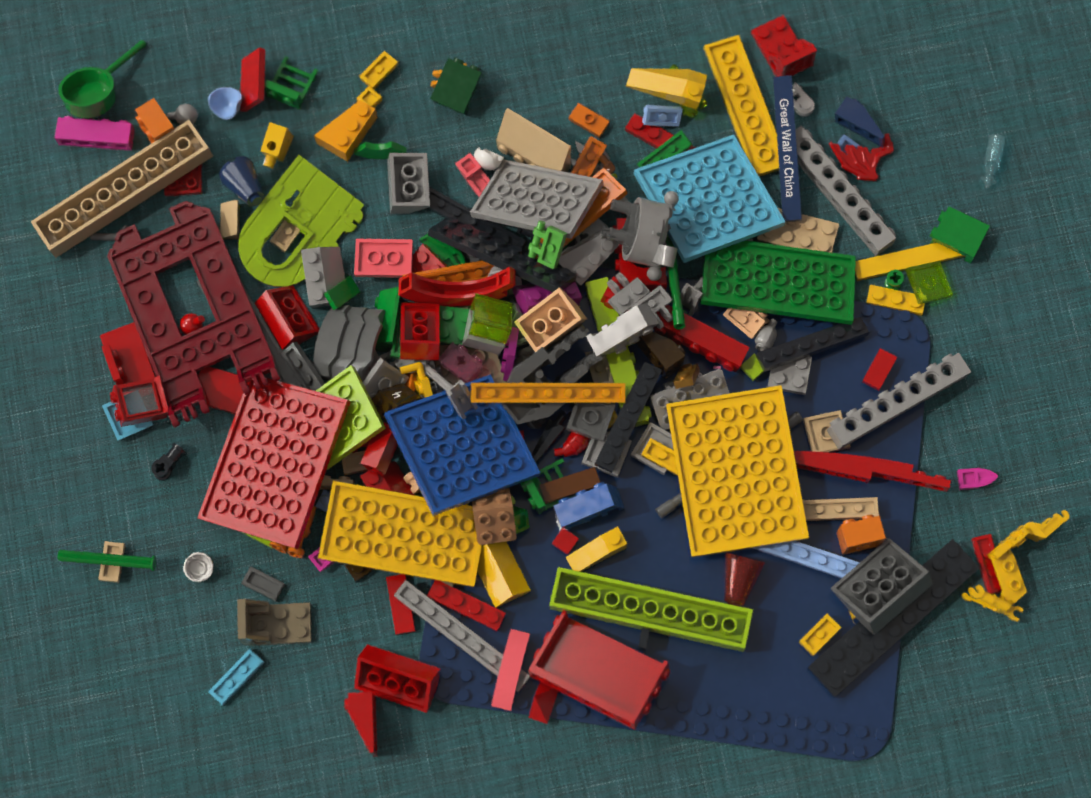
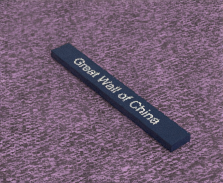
[773,75,802,222]

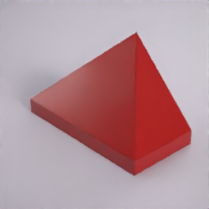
[528,682,558,724]

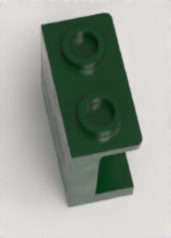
[430,57,484,116]

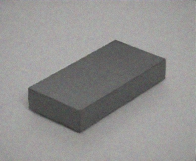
[241,566,286,602]

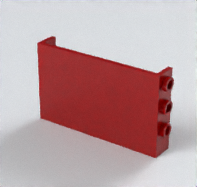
[528,610,671,730]

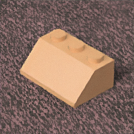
[514,288,587,352]

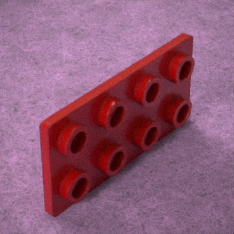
[100,322,155,398]

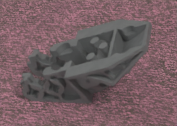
[500,324,605,424]

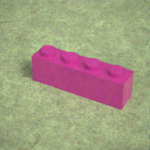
[55,116,135,151]

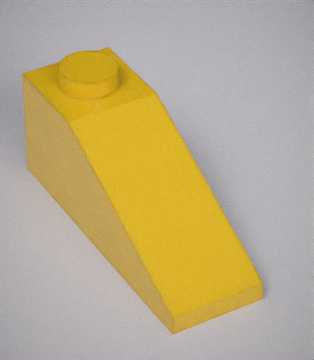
[566,527,627,572]

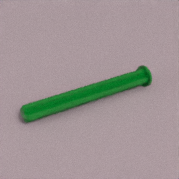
[57,550,156,571]

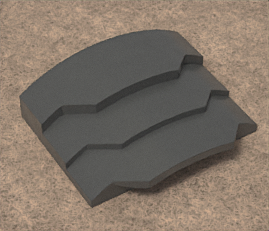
[314,305,385,382]

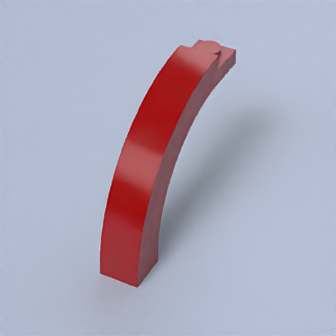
[398,267,515,307]

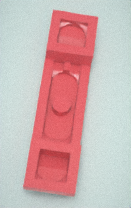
[455,153,490,197]
[491,629,530,711]

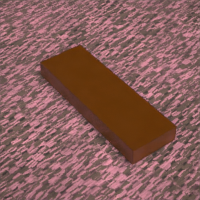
[540,467,600,504]

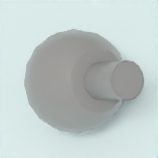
[167,104,198,125]

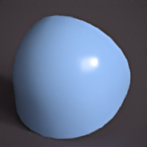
[208,87,242,119]

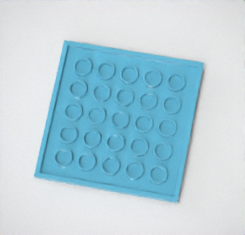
[634,135,785,263]

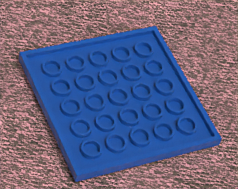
[384,374,540,516]

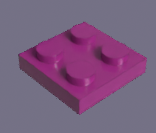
[500,327,519,381]

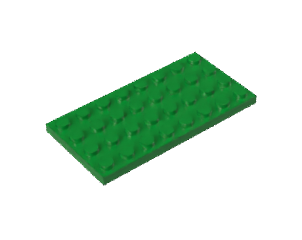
[701,241,856,325]

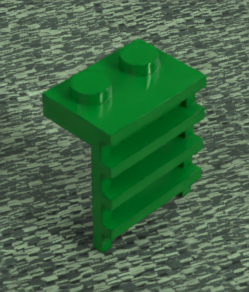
[264,56,318,110]
[520,459,575,514]

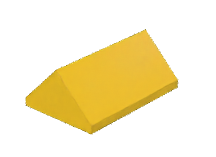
[477,541,531,608]

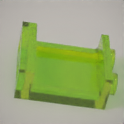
[469,293,512,344]

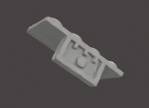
[650,369,730,430]

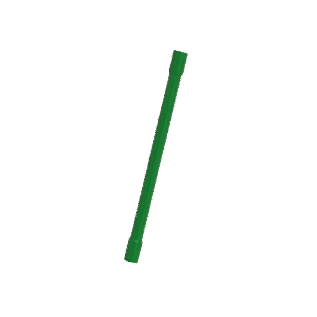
[665,234,685,329]

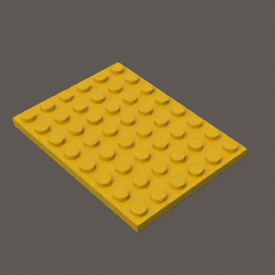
[666,385,809,557]

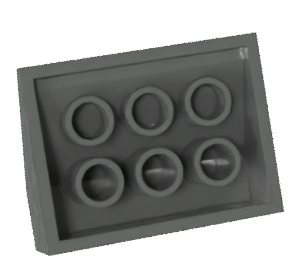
[831,538,933,635]

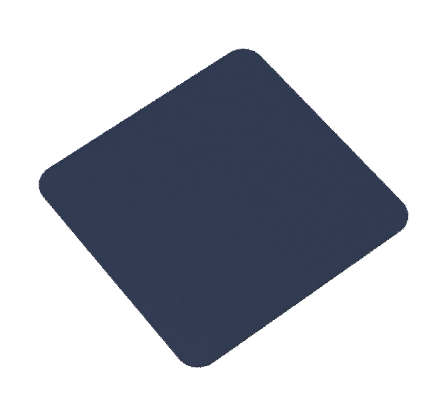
[419,267,930,761]

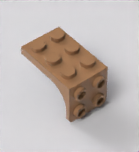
[472,488,517,545]

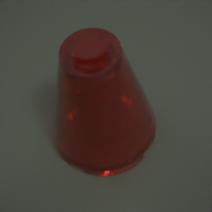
[724,553,765,606]

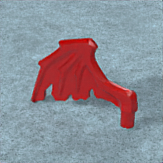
[829,133,894,181]

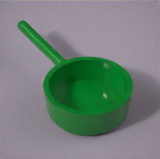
[58,40,146,119]

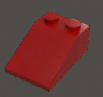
[400,303,440,360]
[345,692,377,757]

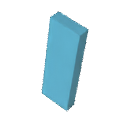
[208,649,265,706]

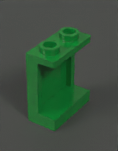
[929,206,990,264]

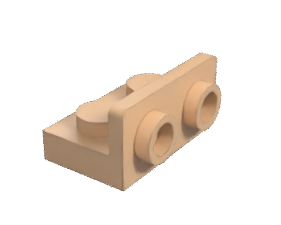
[723,308,770,339]

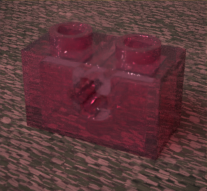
[438,342,485,383]

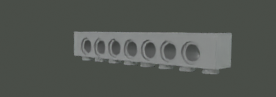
[796,126,896,256]
[827,353,971,450]

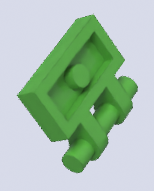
[528,220,567,269]

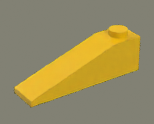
[626,68,707,109]

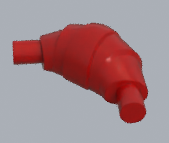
[554,432,591,457]

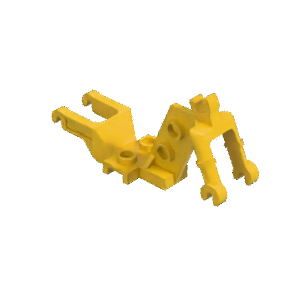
[962,510,1069,622]

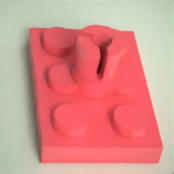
[354,239,413,278]

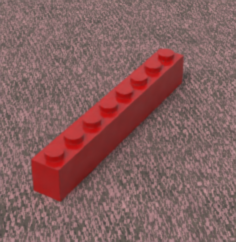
[600,276,750,372]

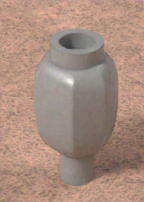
[755,319,777,351]

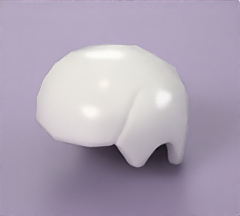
[474,147,504,170]
[183,552,214,582]

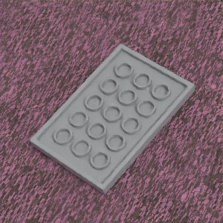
[470,159,604,239]

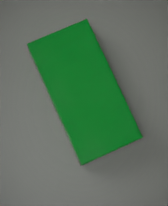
[324,275,360,310]

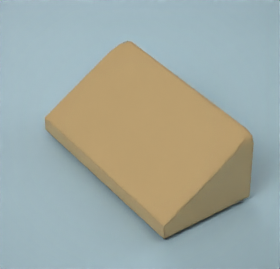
[220,200,240,239]

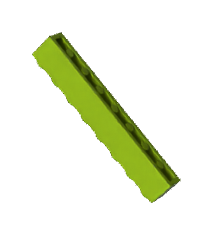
[585,277,652,427]

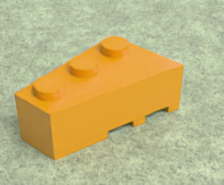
[314,100,377,162]

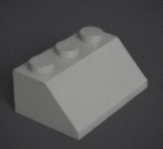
[387,153,430,214]
[301,247,349,309]

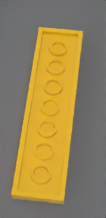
[704,35,779,177]

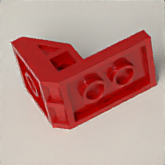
[751,15,817,77]

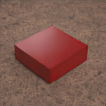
[552,528,579,555]

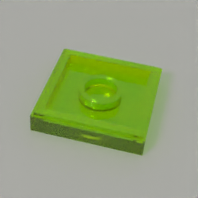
[905,261,953,304]

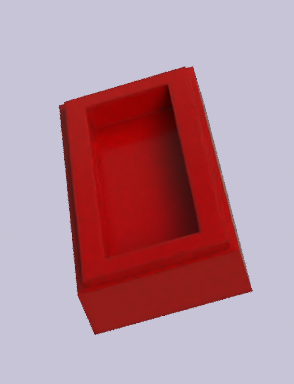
[862,348,897,391]

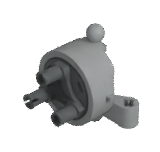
[601,191,679,281]

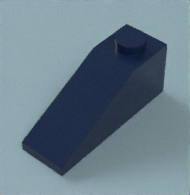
[835,97,885,148]

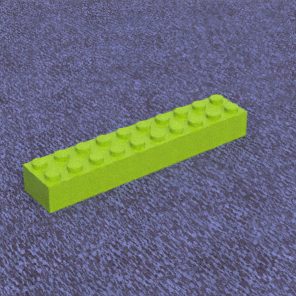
[549,567,753,652]

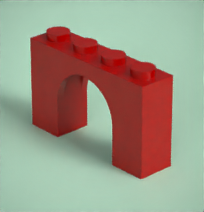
[613,218,667,292]
[360,422,398,475]

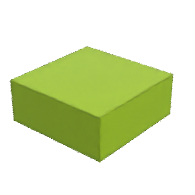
[740,353,764,381]

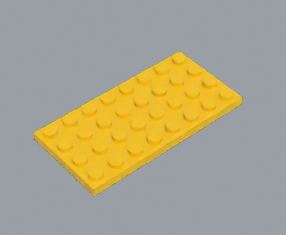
[318,481,482,587]

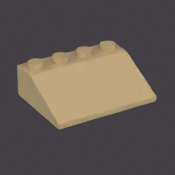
[496,108,571,172]

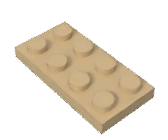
[757,208,839,253]

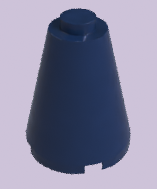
[219,156,264,206]

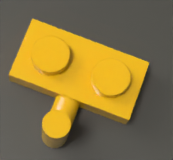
[399,362,433,398]

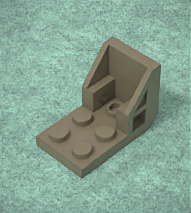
[237,599,312,646]

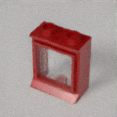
[110,376,168,427]

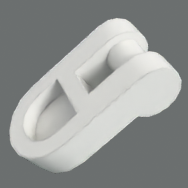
[792,83,814,117]

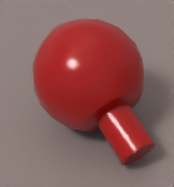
[180,313,205,335]

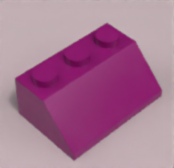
[512,282,582,315]

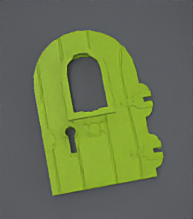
[239,155,364,287]

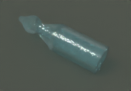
[981,134,1006,189]

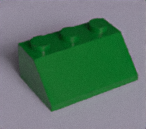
[375,287,404,352]

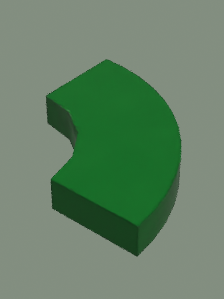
[354,141,406,159]

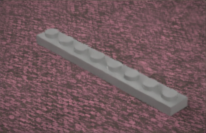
[394,580,530,692]

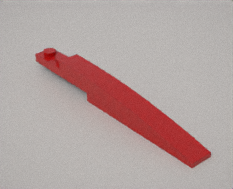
[794,451,951,492]

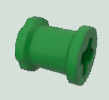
[884,269,904,290]

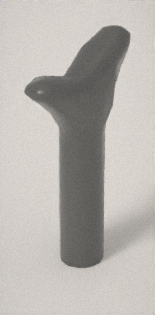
[90,225,128,241]

